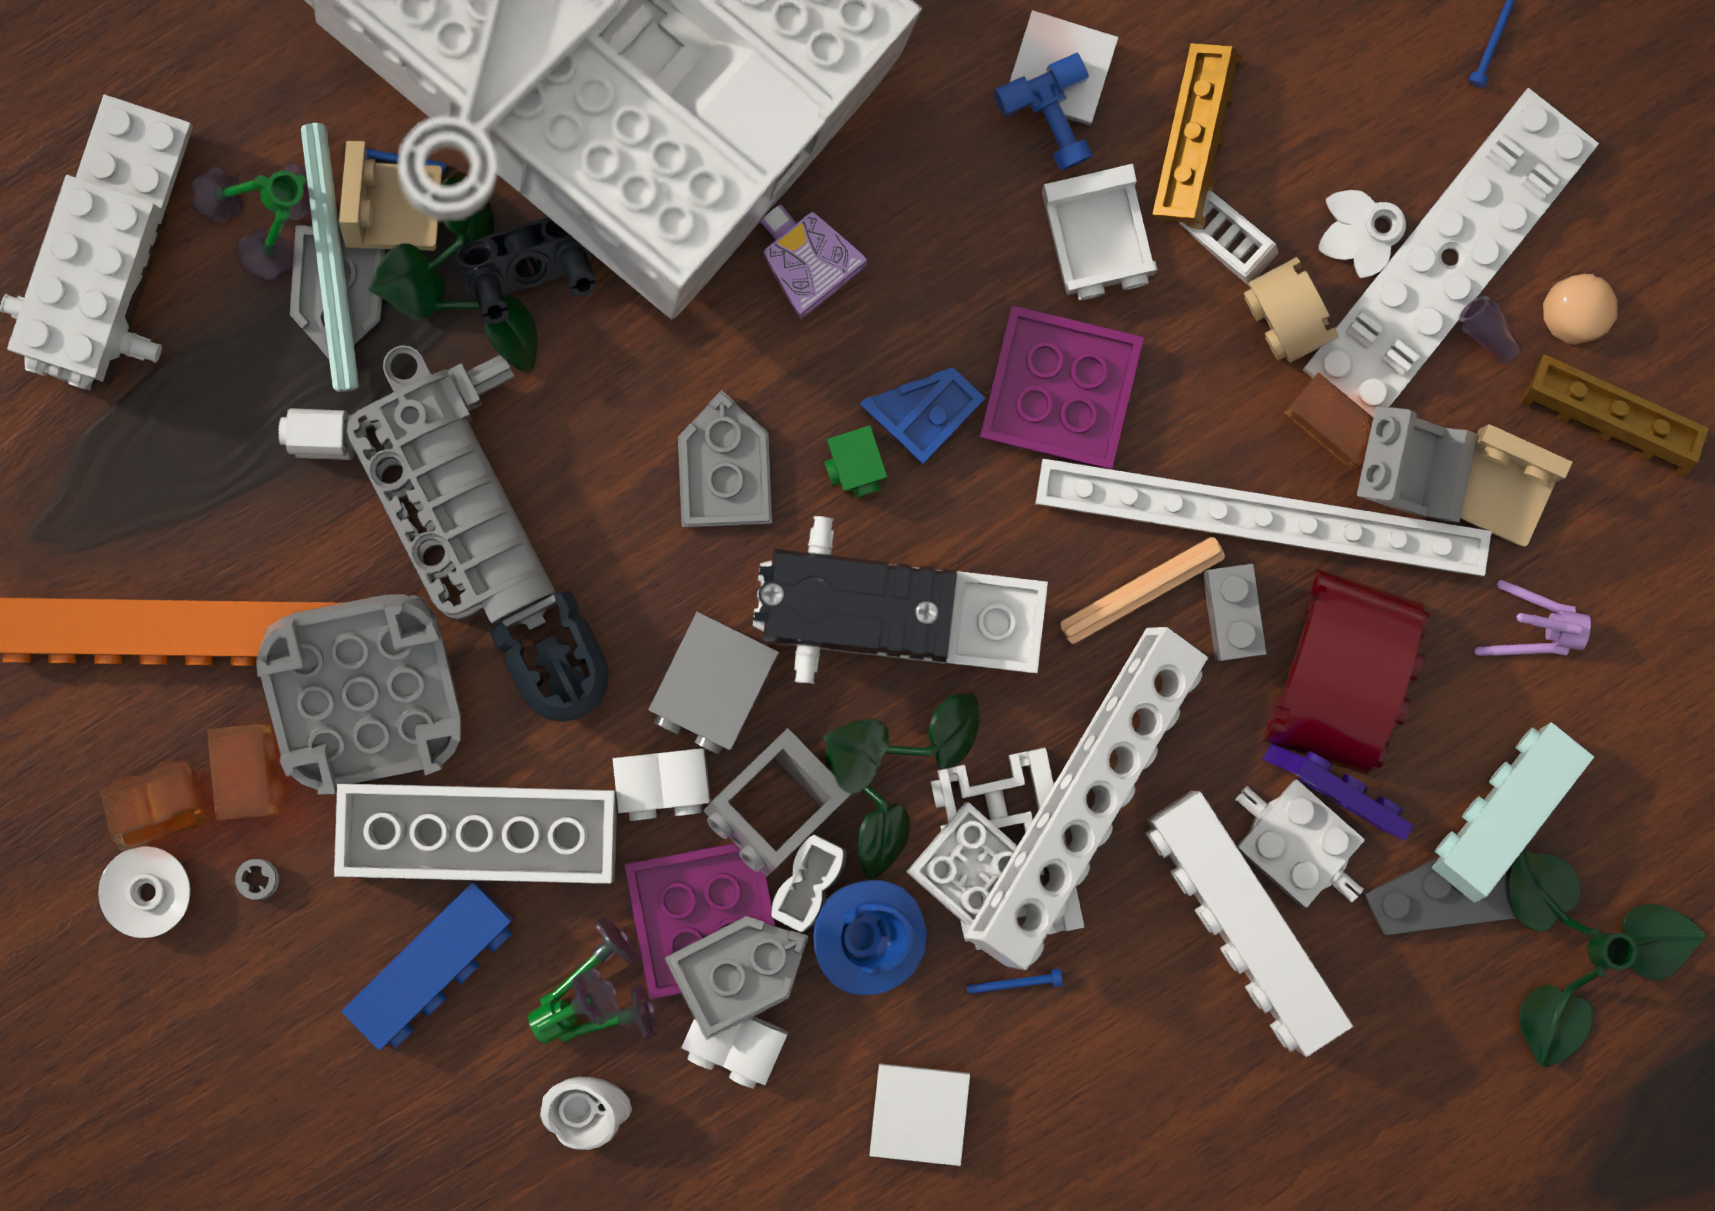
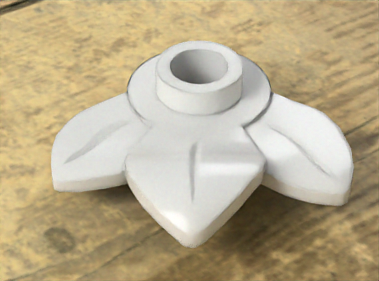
[1319,190,1406,278]

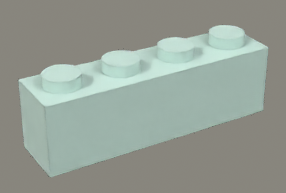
[1432,722,1594,903]

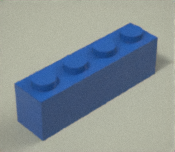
[341,880,515,1051]

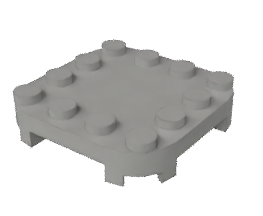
[257,594,462,794]

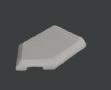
[290,225,386,359]
[678,390,772,528]
[665,916,808,1040]

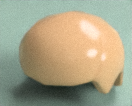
[1543,274,1617,345]

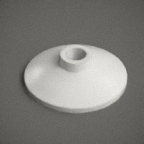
[98,846,191,938]

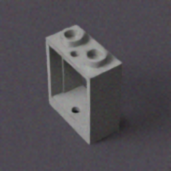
[703,728,852,876]

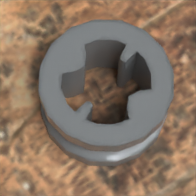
[235,859,279,900]

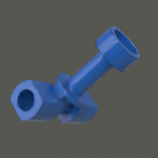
[993,52,1093,171]

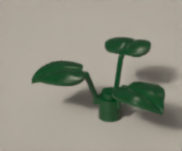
[368,171,537,374]
[823,693,979,880]
[1507,851,1706,1067]

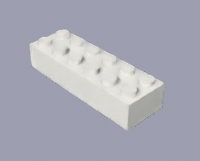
[334,783,617,883]
[1145,790,1353,1057]

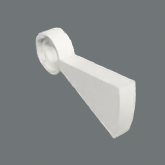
[399,0,617,220]

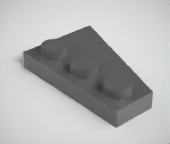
[1362,856,1517,935]

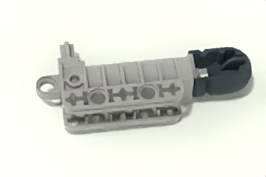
[347,345,609,722]

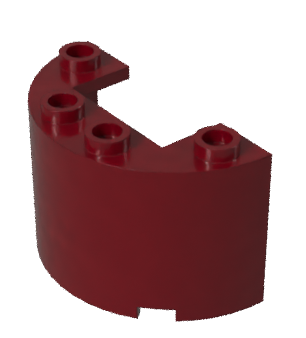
[1262,569,1430,774]

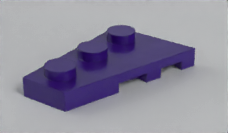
[1263,744,1414,841]

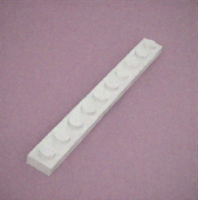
[1035,459,1492,577]

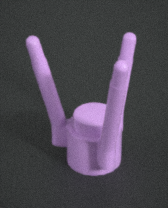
[1474,580,1591,656]

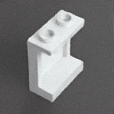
[1042,164,1157,300]

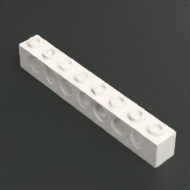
[965,627,1208,970]

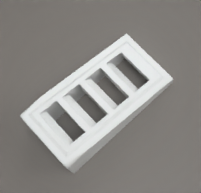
[1179,191,1278,285]

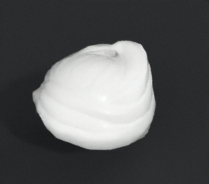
[540,1077,632,1150]

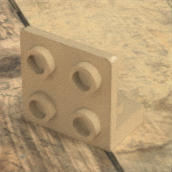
[339,141,443,251]
[1460,424,1573,547]

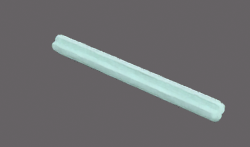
[301,123,359,392]

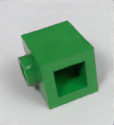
[824,425,887,499]

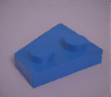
[860,367,986,465]

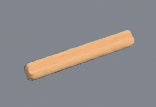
[1060,537,1225,644]

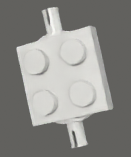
[1235,779,1365,908]

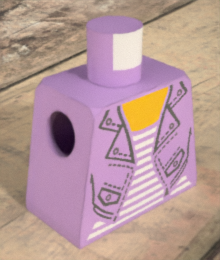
[760,205,867,320]

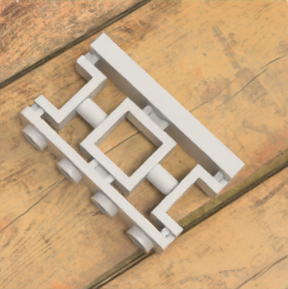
[931,748,1084,950]

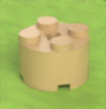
[1244,257,1339,363]

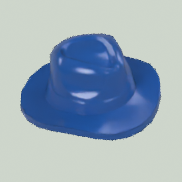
[814,880,927,995]

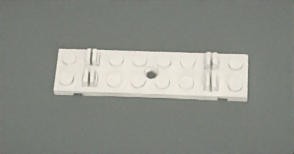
[1302,88,1599,425]

